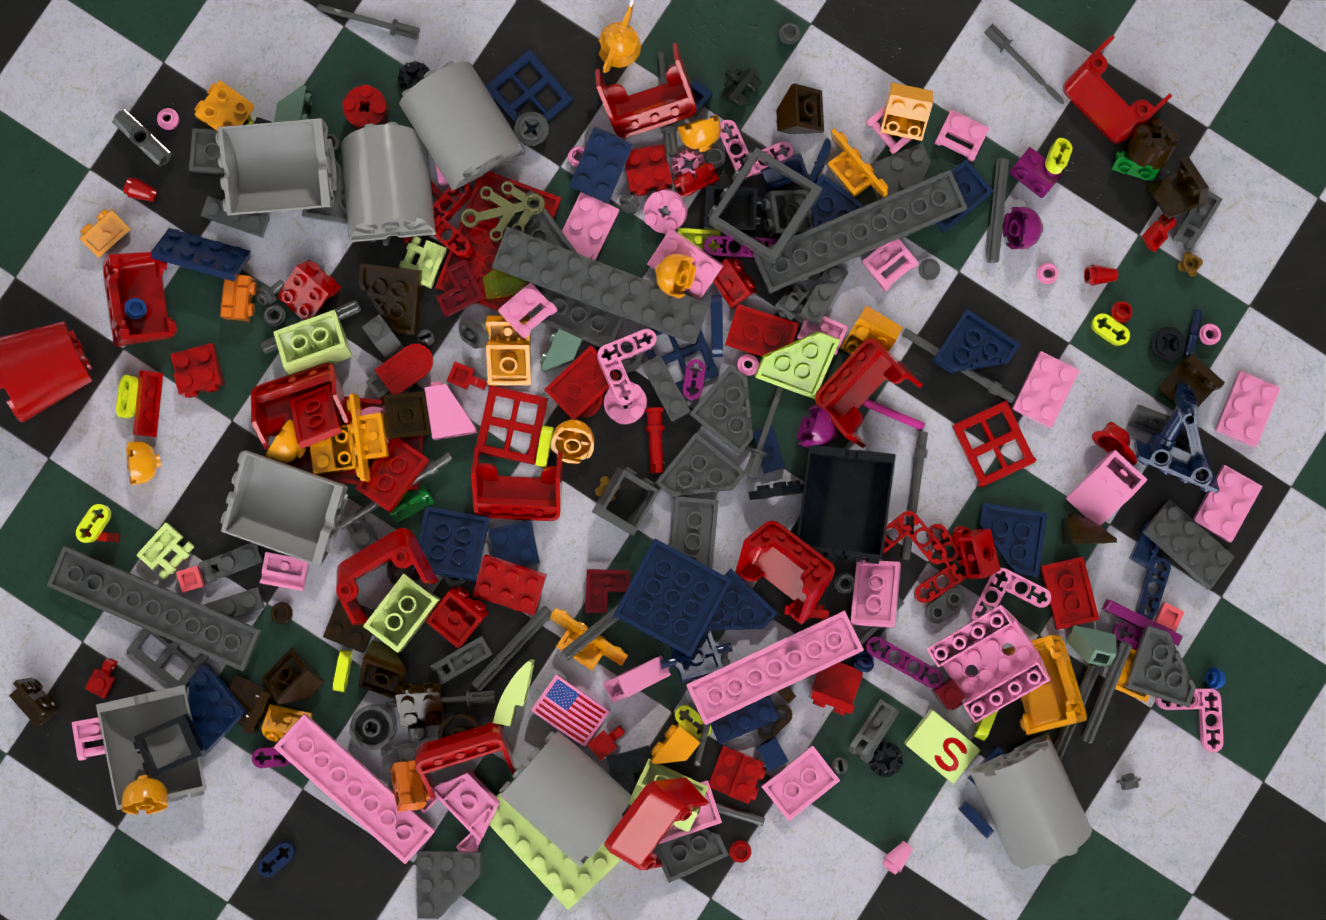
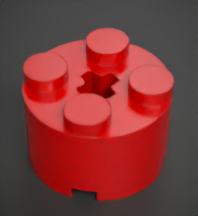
[342,84,390,130]

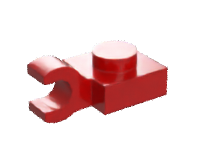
[1142,214,1177,252]
[446,362,487,390]
[85,658,118,699]
[587,725,626,761]

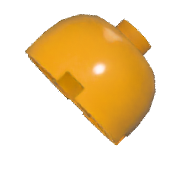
[677,115,721,152]
[655,253,696,299]
[265,419,307,464]
[551,420,594,464]
[126,441,161,485]
[122,775,168,815]

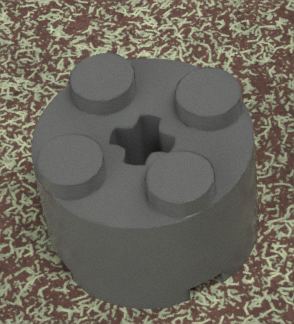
[349,704,397,750]

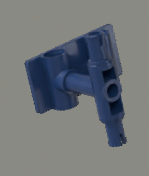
[1134,382,1219,493]

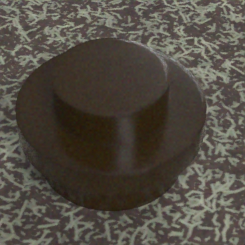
[271,602,293,624]

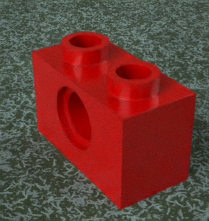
[957,529,1000,579]

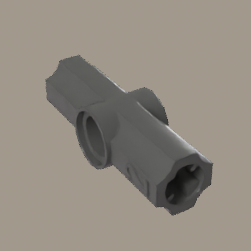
[112,109,172,167]

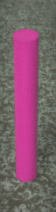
[862,399,925,431]

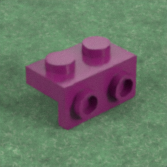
[1009,146,1063,198]

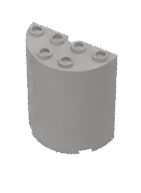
[399,61,526,191]
[216,118,337,216]
[341,122,436,242]
[220,450,348,567]
[96,685,207,810]
[499,730,632,867]
[969,733,1092,869]

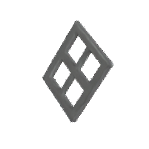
[126,629,209,688]

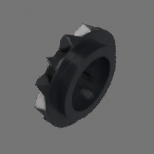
[398,61,430,91]
[1151,327,1186,361]
[868,742,903,777]

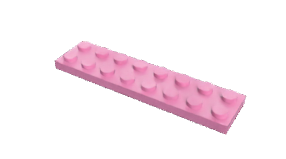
[686,611,864,725]
[274,714,435,864]

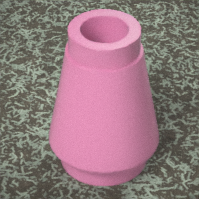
[882,841,913,875]

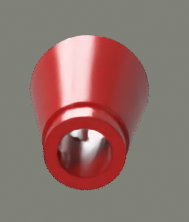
[123,177,158,202]
[1084,264,1118,286]

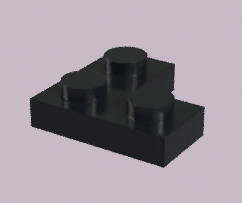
[749,480,804,500]
[606,745,652,795]

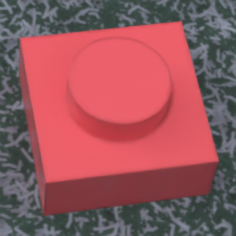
[176,565,205,593]
[1154,602,1184,632]

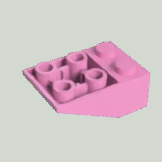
[1065,450,1148,526]

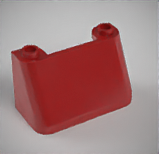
[103,252,177,346]
[735,521,835,625]

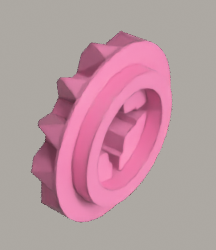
[672,148,705,177]

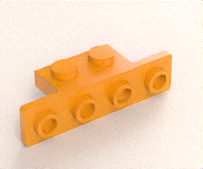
[827,128,888,198]
[347,393,389,482]
[550,608,628,671]

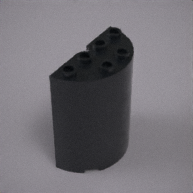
[797,445,896,564]

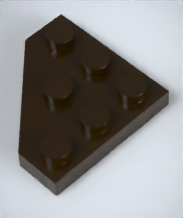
[358,263,422,335]

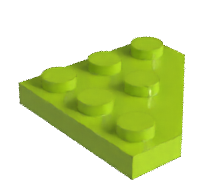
[755,331,840,399]

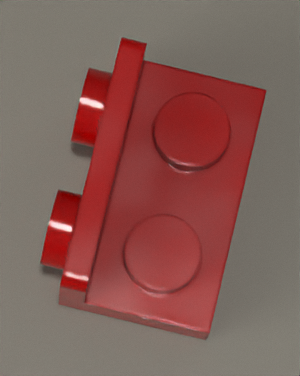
[713,257,757,308]

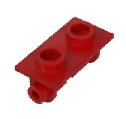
[673,163,720,197]

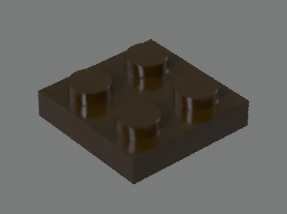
[381,391,431,440]
[323,598,375,653]

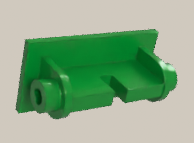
[1111,150,1160,181]
[388,484,434,524]

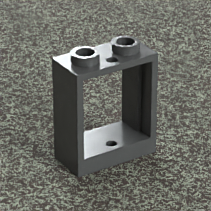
[592,467,659,536]

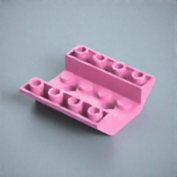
[927,605,1050,723]

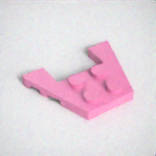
[419,770,500,851]

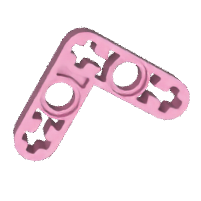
[719,120,794,179]
[597,329,657,405]
[972,568,1051,621]
[1155,688,1223,752]

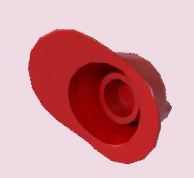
[1092,422,1137,466]

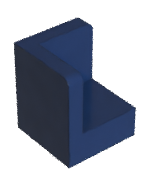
[691,79,713,117]
[756,737,789,771]

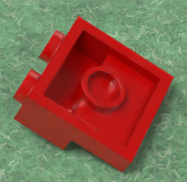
[625,144,672,197]
[170,343,225,398]
[425,586,488,649]
[709,745,767,804]

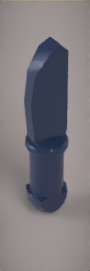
[808,138,831,183]
[1184,310,1202,356]

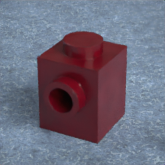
[932,678,966,711]

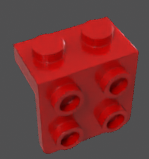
[278,260,342,320]
[808,662,863,716]

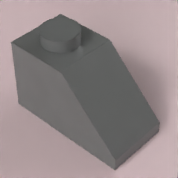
[362,314,405,360]

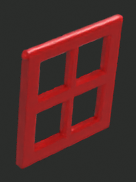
[473,386,549,465]
[952,400,1037,488]

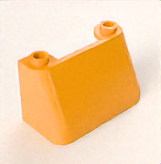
[1003,635,1087,735]

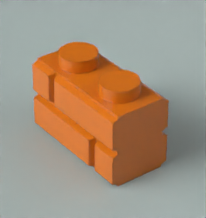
[220,275,257,322]
[390,760,429,812]

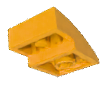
[486,315,531,385]

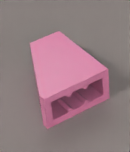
[424,381,478,440]
[603,655,671,702]

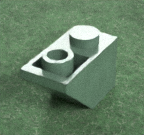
[274,85,312,122]
[539,329,583,372]
[1067,625,1117,668]

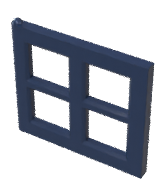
[486,49,574,134]
[641,329,719,391]

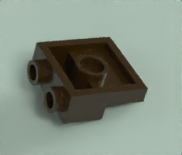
[395,682,445,727]

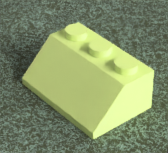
[274,310,353,375]
[363,573,441,653]
[628,759,708,832]

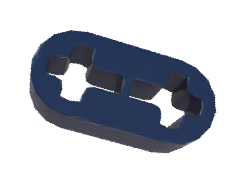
[957,801,994,839]
[257,841,296,878]

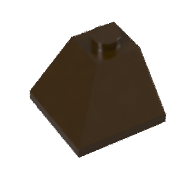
[776,83,824,134]
[1062,514,1117,545]
[358,640,406,699]
[262,648,324,704]

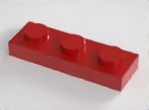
[133,370,163,437]

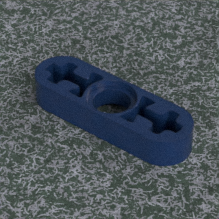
[711,295,723,357]
[1136,558,1171,618]

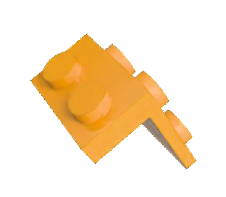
[194,80,254,131]

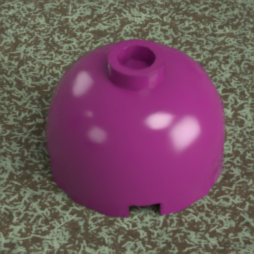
[1003,207,1043,249]
[797,405,837,448]

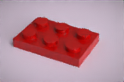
[724,304,799,357]
[544,345,621,420]
[289,384,342,449]
[355,438,430,513]
[472,554,547,616]
[1040,556,1100,630]

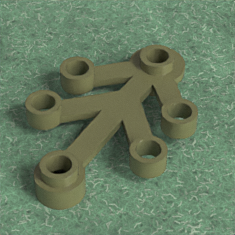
[461,181,545,242]

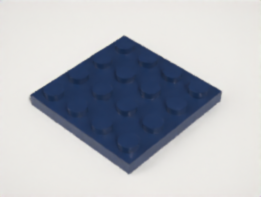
[613,538,732,658]

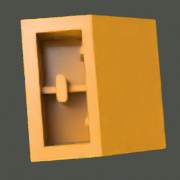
[880,82,933,141]
[840,305,903,354]
[310,424,358,475]
[651,723,700,764]

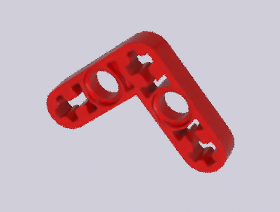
[433,183,473,259]
[883,510,947,564]
[914,524,967,603]

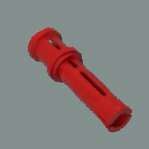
[645,408,665,473]

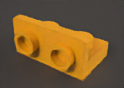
[79,208,131,258]
[262,704,312,741]

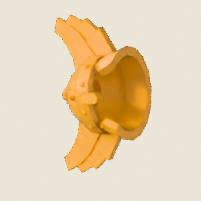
[599,0,641,73]

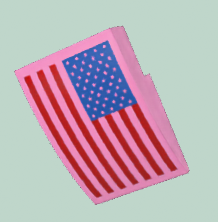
[531,674,610,747]

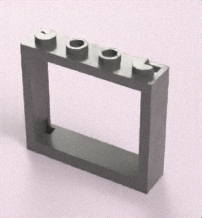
[708,147,822,265]

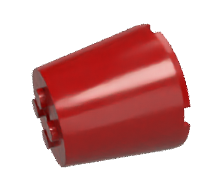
[0,321,93,423]

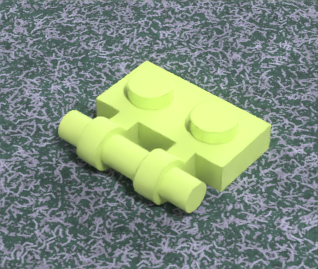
[399,236,448,289]
[137,523,195,579]

